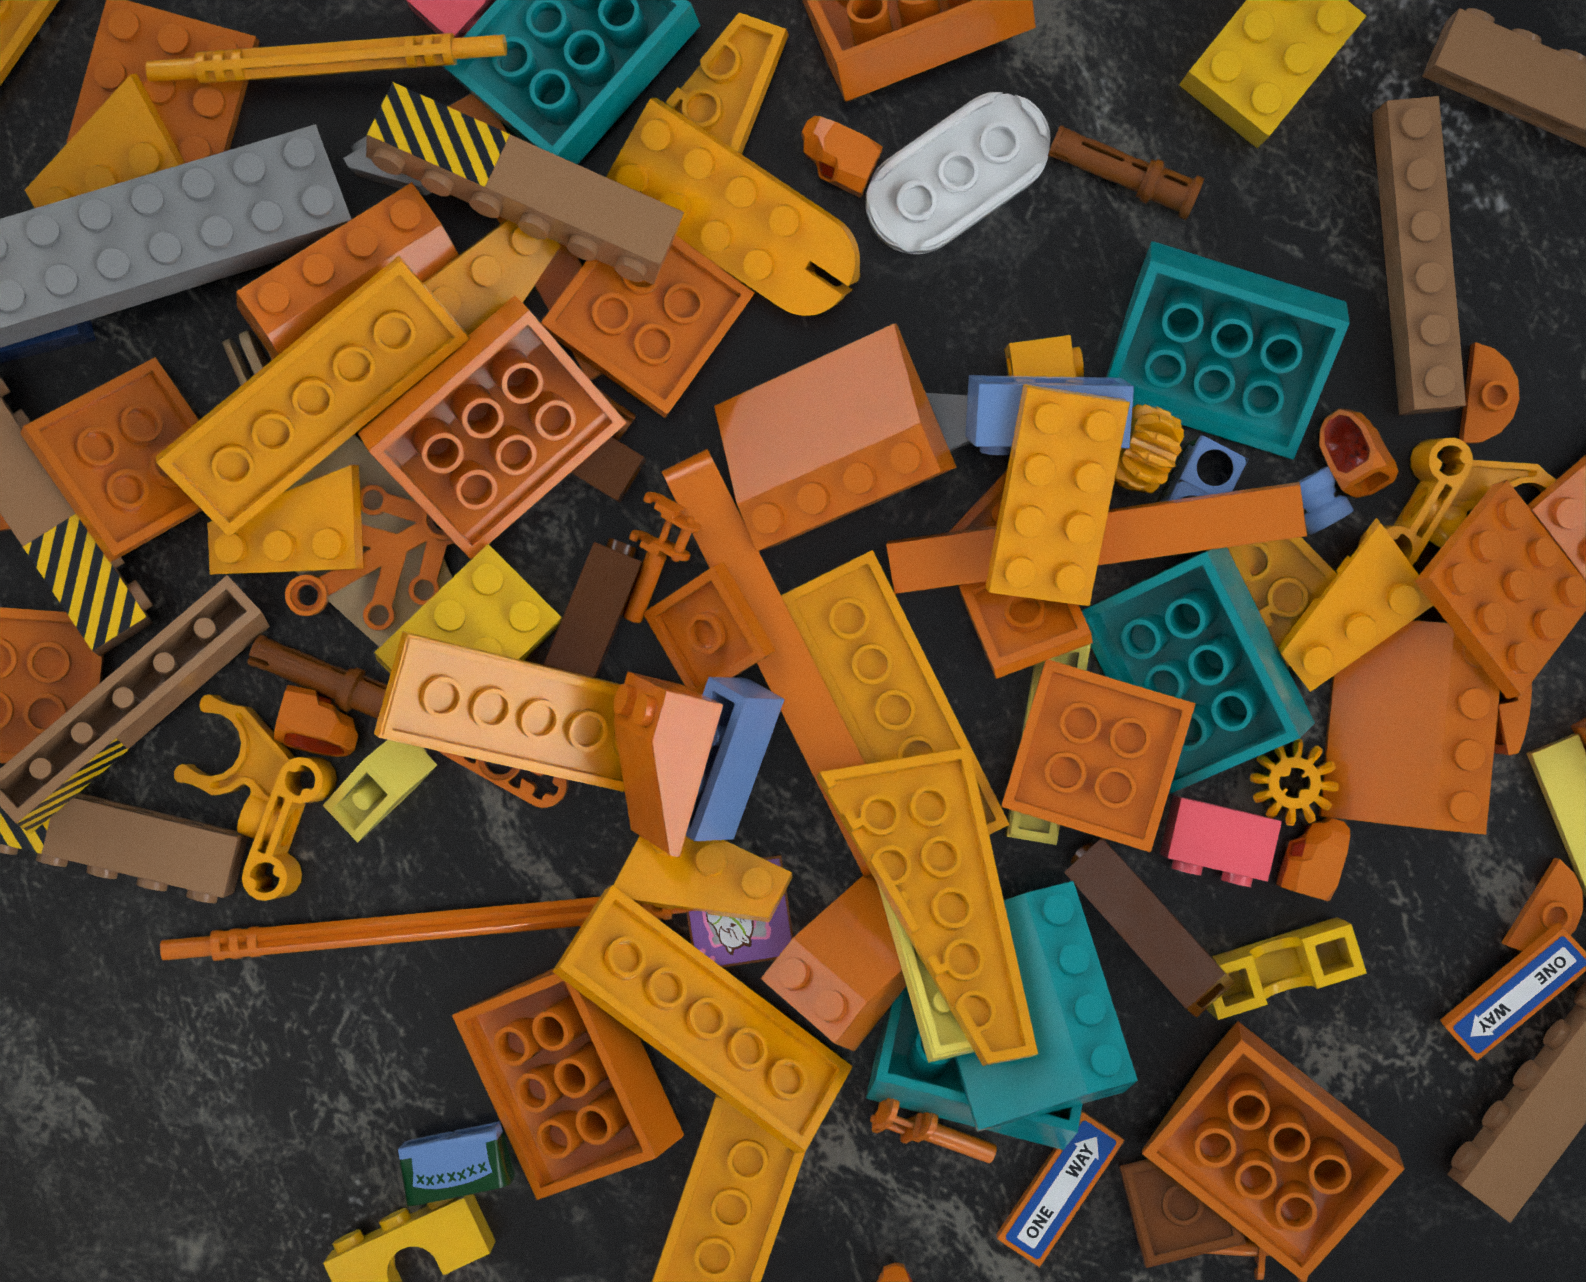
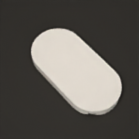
[865,92,1050,254]

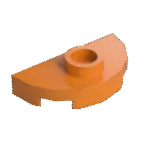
[1459,342,1520,444]
[1501,858,1583,951]

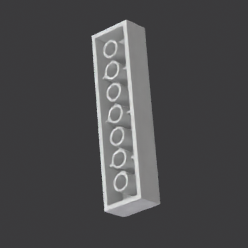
[0,124,352,348]

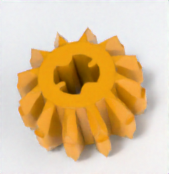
[1115,404,1184,494]
[1250,739,1339,826]

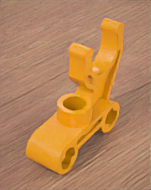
[1358,438,1557,566]
[174,694,337,901]

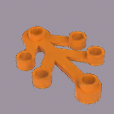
[285,485,455,631]

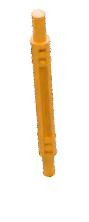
[145,33,507,84]

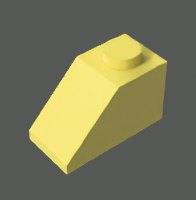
[323,740,437,843]

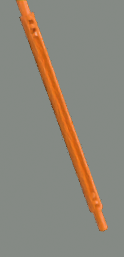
[160,897,696,961]

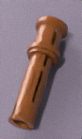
[1047,125,1205,220]
[247,634,387,719]

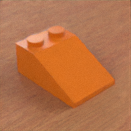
[613,671,723,857]
[761,875,906,1051]

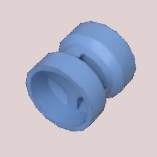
[1298,466,1354,535]

